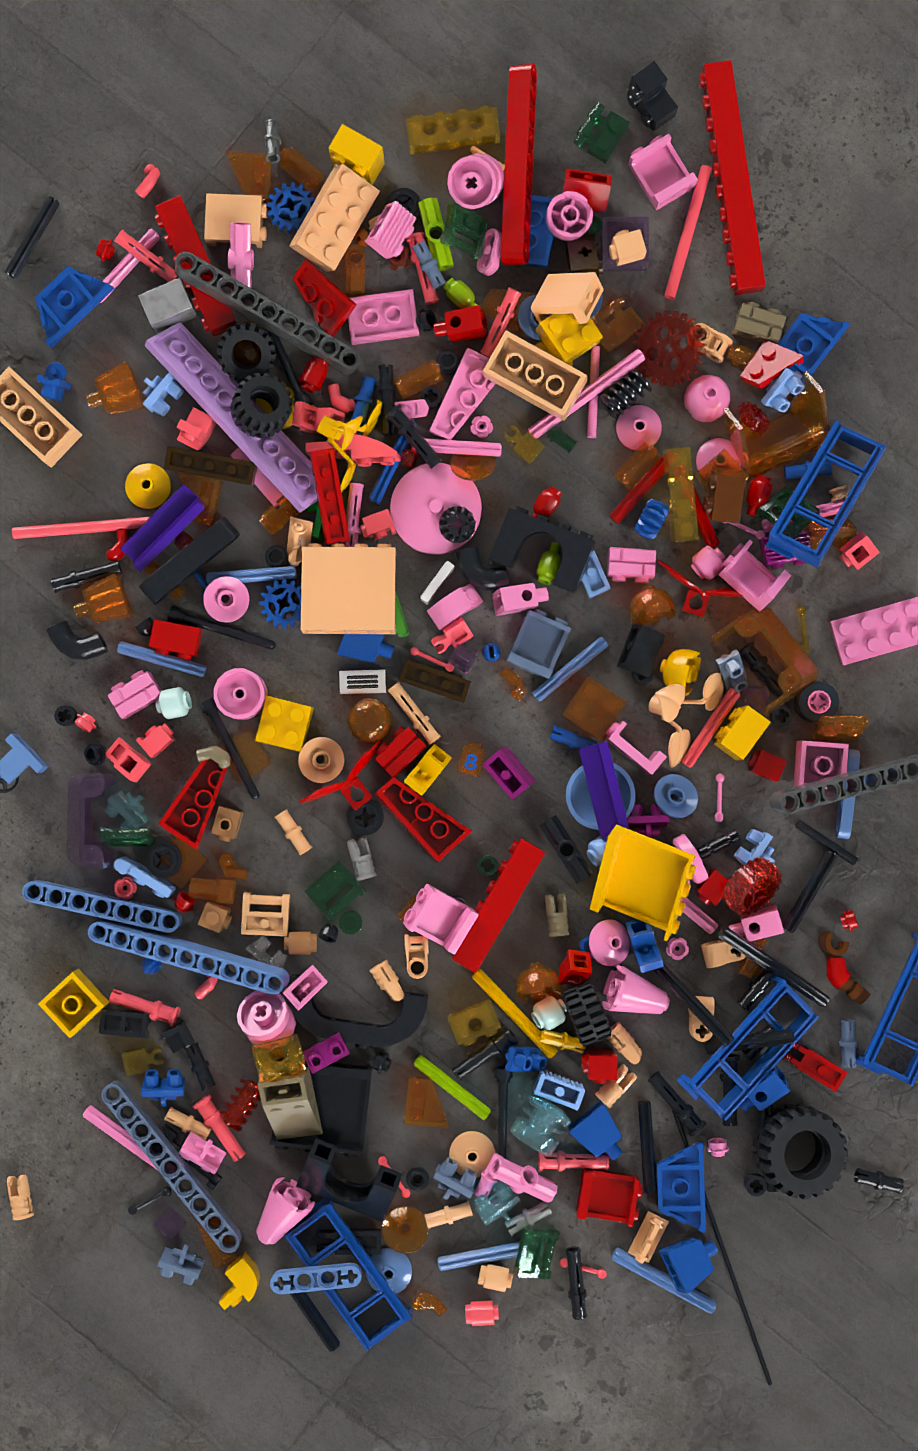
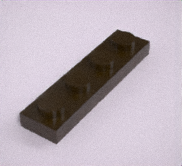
[164,446,257,486]

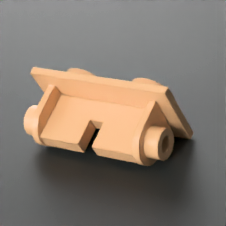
[287,517,313,566]
[628,1211,669,1263]

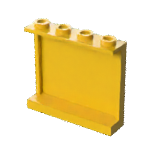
[590,824,697,941]

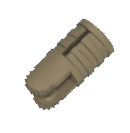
[545,893,569,937]

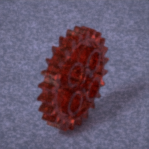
[632,310,707,386]

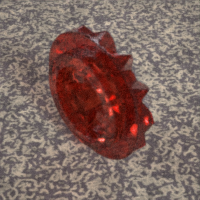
[738,401,770,433]

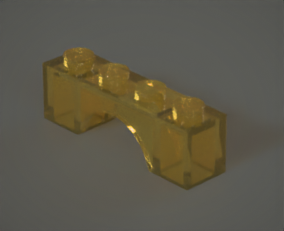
[663,446,699,542]

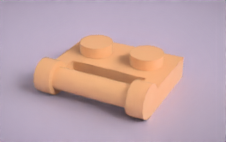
[241,892,290,937]

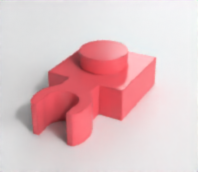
[431,616,474,654]

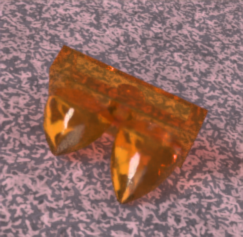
[804,519,856,550]

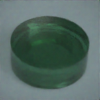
[339,911,363,935]

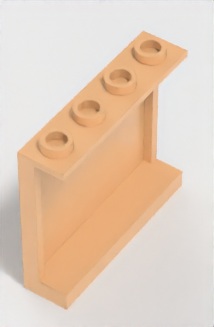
[301,543,396,634]

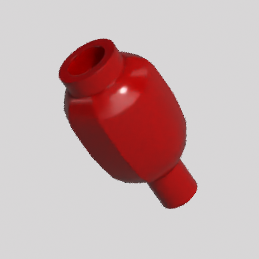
[746,474,772,517]
[532,486,562,518]

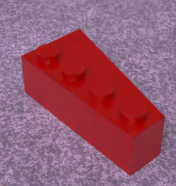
[158,758,231,850]
[375,777,472,863]

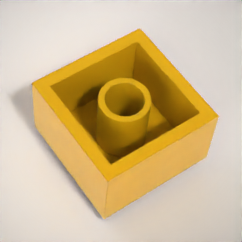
[329,124,385,185]
[535,313,603,364]
[255,696,314,752]
[714,705,771,760]
[38,969,109,1038]

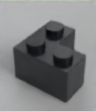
[627,61,678,132]

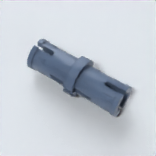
[412,240,446,290]
[839,1019,858,1068]

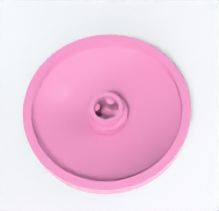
[390,463,482,555]

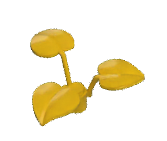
[317,399,382,493]

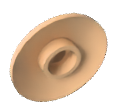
[298,737,344,783]
[449,1131,495,1178]

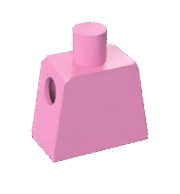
[492,583,549,616]
[729,905,784,942]

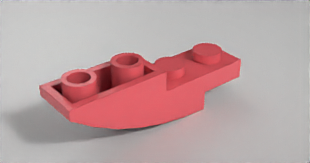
[306,434,401,467]

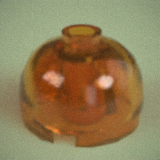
[629,585,676,625]
[347,698,393,744]
[516,962,563,1001]

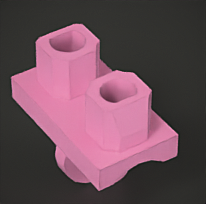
[178,1132,226,1174]

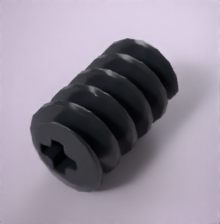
[600,370,652,420]

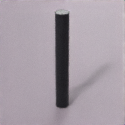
[795,820,858,866]

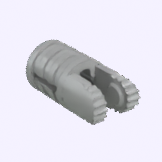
[347,836,377,881]

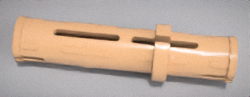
[388,682,441,745]

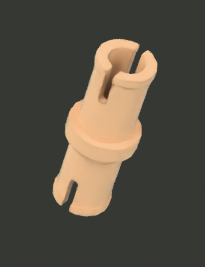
[275,809,312,855]
[164,1107,212,1140]
[424,1201,473,1229]

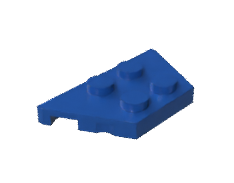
[35,266,115,348]
[777,313,850,396]
[657,1141,706,1232]

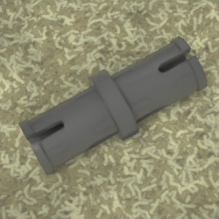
[263,119,281,164]

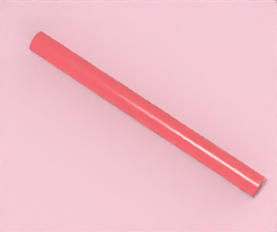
[664,165,712,300]
[12,517,150,539]

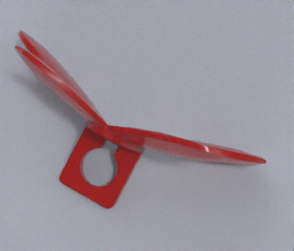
[657,559,743,617]
[299,740,381,810]

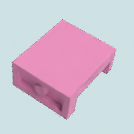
[628,134,698,211]
[719,540,791,612]
[605,721,667,775]
[403,884,479,955]

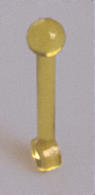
[797,606,811,654]

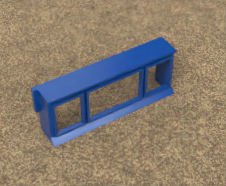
[766,420,886,568]
[856,933,918,1086]
[676,975,819,1121]
[285,1198,413,1351]

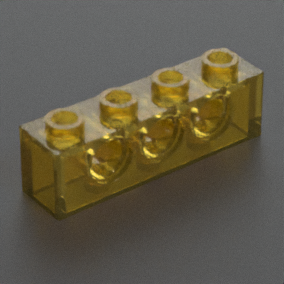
[406,106,500,154]

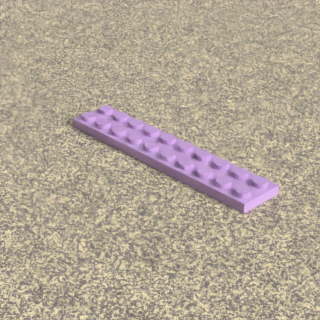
[145,322,318,512]

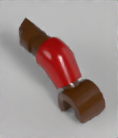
[818,931,871,1005]

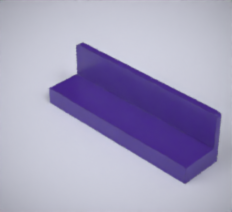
[121,485,205,573]
[579,741,629,838]

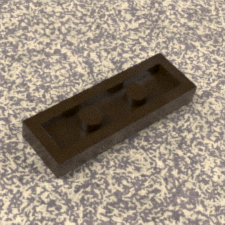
[399,659,471,703]

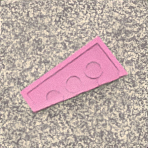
[429,348,496,440]

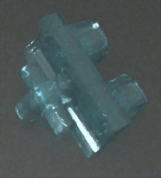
[105,790,150,833]
[475,1181,520,1226]

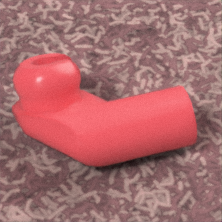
[328,384,356,413]

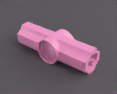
[228,222,254,293]
[489,1156,558,1203]

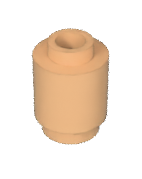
[478,1264,513,1292]

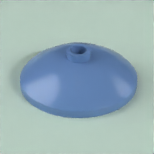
[566,763,635,830]

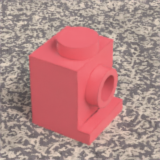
[360,509,397,540]
[839,531,880,570]
[136,723,176,758]

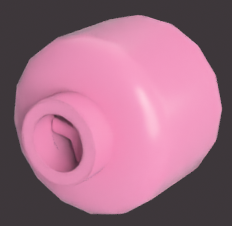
[691,546,726,580]

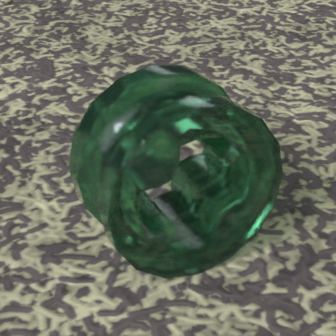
[477,855,498,876]

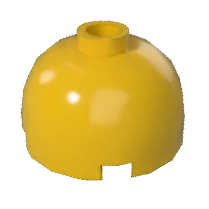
[660,649,701,696]

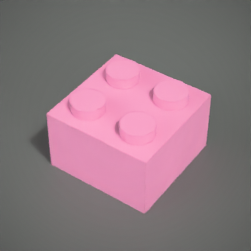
[793,741,849,789]

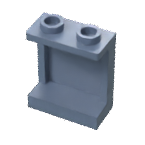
[506,609,571,680]

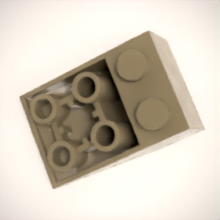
[258,1067,323,1140]

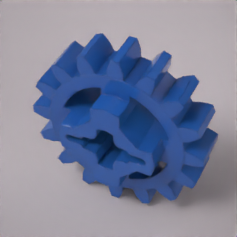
[266,182,315,234]
[259,579,301,629]

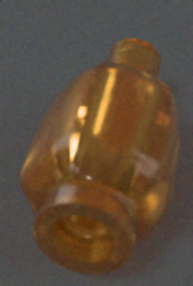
[726,345,756,371]
[739,938,767,978]

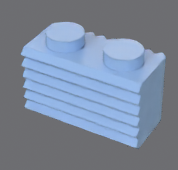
[533,1070,585,1110]

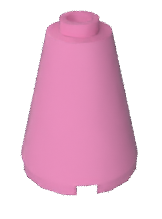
[602,965,670,1014]
[256,1177,315,1245]

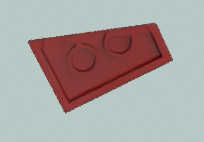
[292,260,357,337]

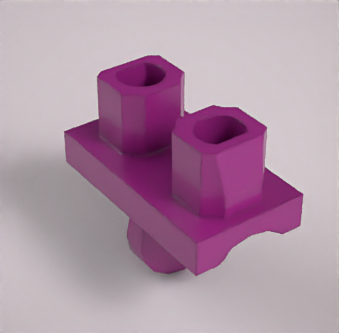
[627,804,669,838]
[302,1032,350,1074]

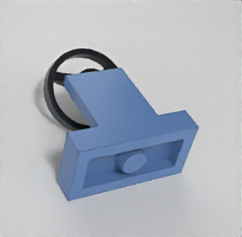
[0,733,49,793]

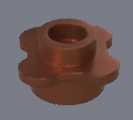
[389,246,412,271]

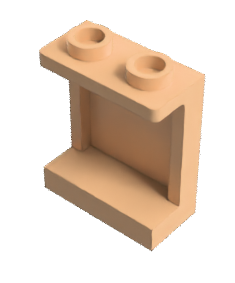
[204,193,268,248]
[530,272,604,324]

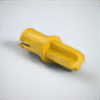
[540,1029,586,1054]

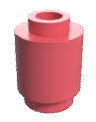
[465,1300,499,1326]

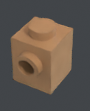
[211,806,244,842]
[198,901,232,933]

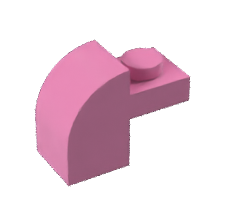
[427,584,484,630]

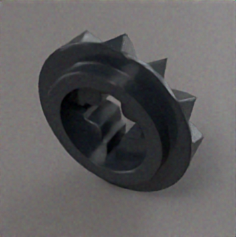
[385,188,421,219]
[439,506,476,543]
[347,799,384,835]
[145,841,183,878]

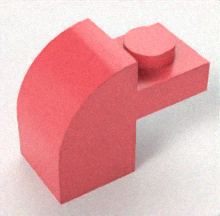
[292,402,345,435]
[177,407,217,451]
[105,737,152,783]

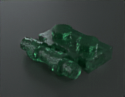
[574,103,630,164]

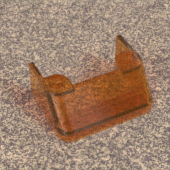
[723,371,830,477]
[710,607,818,717]

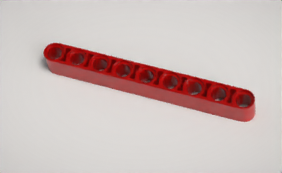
[501,63,537,266]

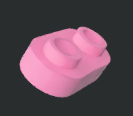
[477,228,502,276]

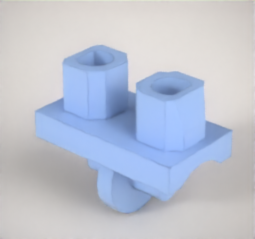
[761,368,805,412]
[143,373,184,416]
[733,829,775,871]

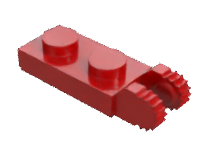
[783,1042,848,1092]

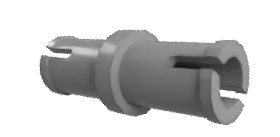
[505,1201,552,1236]

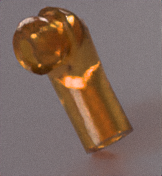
[500,667,527,701]
[219,853,249,881]
[411,1293,447,1317]

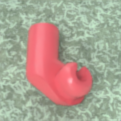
[135,164,160,198]
[194,965,218,999]

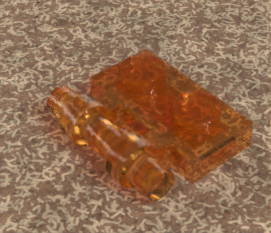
[591,296,645,354]
[812,716,869,743]

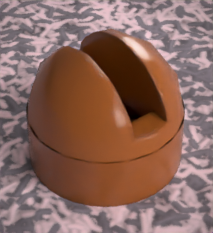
[355,226,370,247]

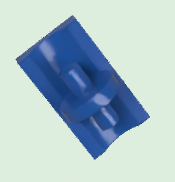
[37,362,71,402]
[505,1046,547,1072]
[141,1069,186,1107]

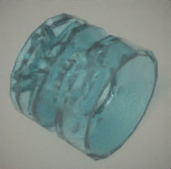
[510,1095,572,1156]

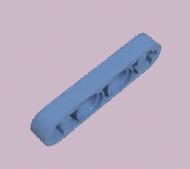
[835,749,860,839]
[270,1263,362,1294]

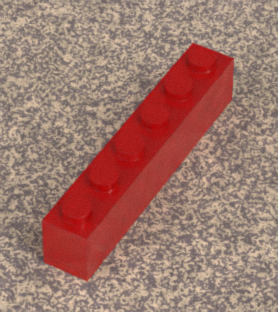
[154,195,237,337]
[452,838,546,973]

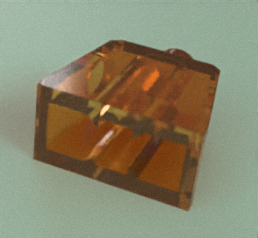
[86,362,145,414]
[74,574,133,623]

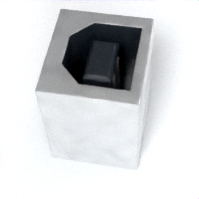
[138,278,198,334]

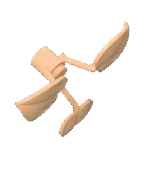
[649,672,725,768]

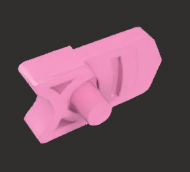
[395,399,429,419]

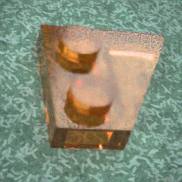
[227,152,272,202]
[179,472,223,526]
[403,1077,448,1128]

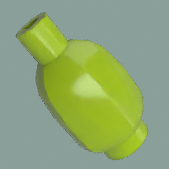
[443,278,477,309]
[536,542,561,585]

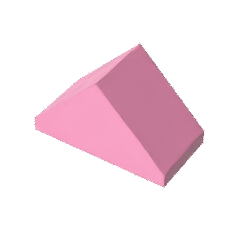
[283,965,328,1011]

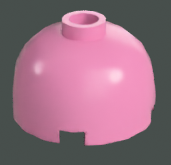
[546,191,593,241]
[684,375,730,422]

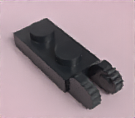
[316,1229,381,1255]

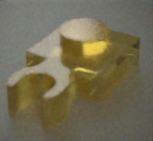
[504,425,545,465]
[122,1047,164,1077]

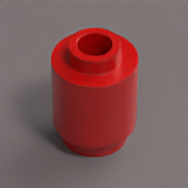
[299,357,329,393]

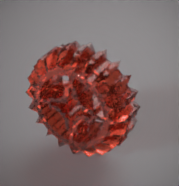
[723,857,782,916]

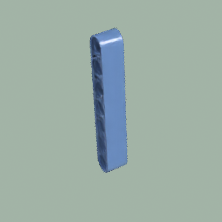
[22,880,183,932]

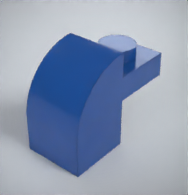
[625,919,664,973]

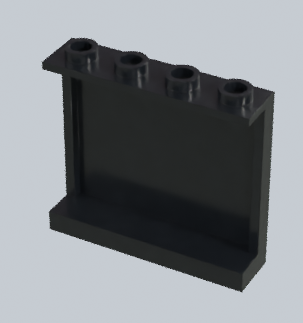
[269,1057,372,1157]

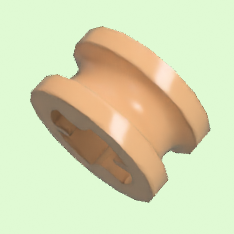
[829,485,850,502]

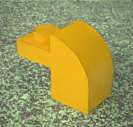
[404,744,452,796]
[219,1251,260,1310]

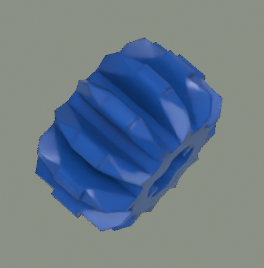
[634,499,669,540]

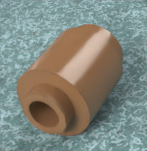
[284,932,317,955]

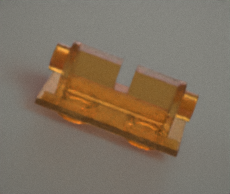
[277,146,326,193]
[393,359,444,400]
[613,442,661,491]
[259,495,300,535]

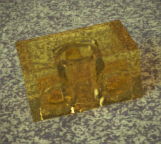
[448,999,501,1046]
[251,1034,305,1082]

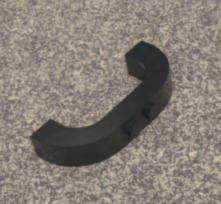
[289,973,428,1049]

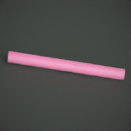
[587,346,600,438]

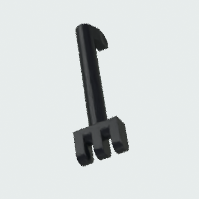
[152,1124,223,1190]

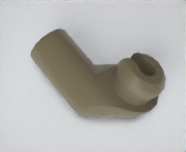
[196,746,231,768]

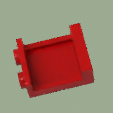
[575,1168,643,1227]

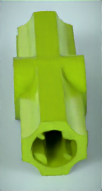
[418,197,454,271]

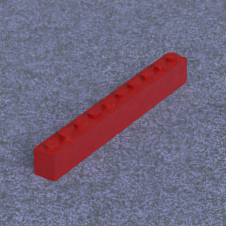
[698,60,766,295]

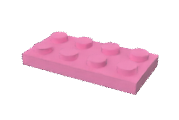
[829,597,918,666]

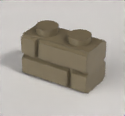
[731,302,786,344]

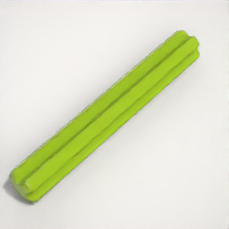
[414,1055,491,1120]

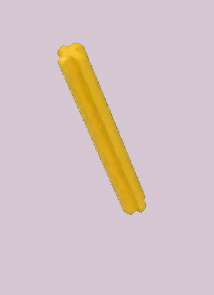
[472,969,558,1058]

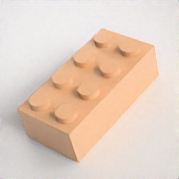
[289,164,380,272]
[483,331,587,421]
[0,367,82,468]

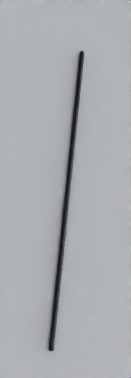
[672,1109,772,1385]

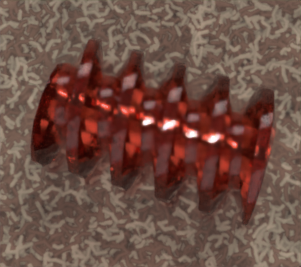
[219,1078,261,1132]

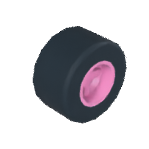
[794,681,840,723]

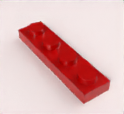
[309,448,350,545]

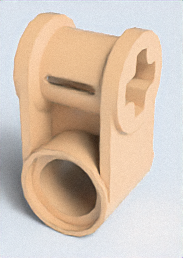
[686,323,733,363]
[405,934,429,979]
[701,940,746,968]
[688,996,714,1042]

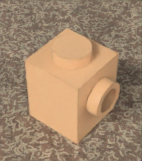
[609,229,647,266]

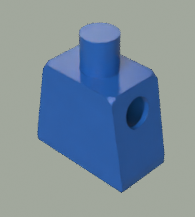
[337,634,395,663]
[740,1065,790,1112]
[568,1100,623,1160]
[658,1238,718,1294]

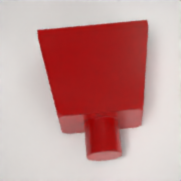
[434,305,488,343]

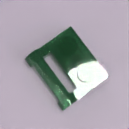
[440,202,488,260]
[757,486,820,539]
[100,827,155,847]
[304,860,366,922]
[513,1228,560,1279]

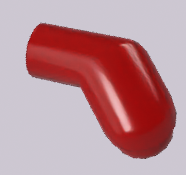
[106,529,129,561]

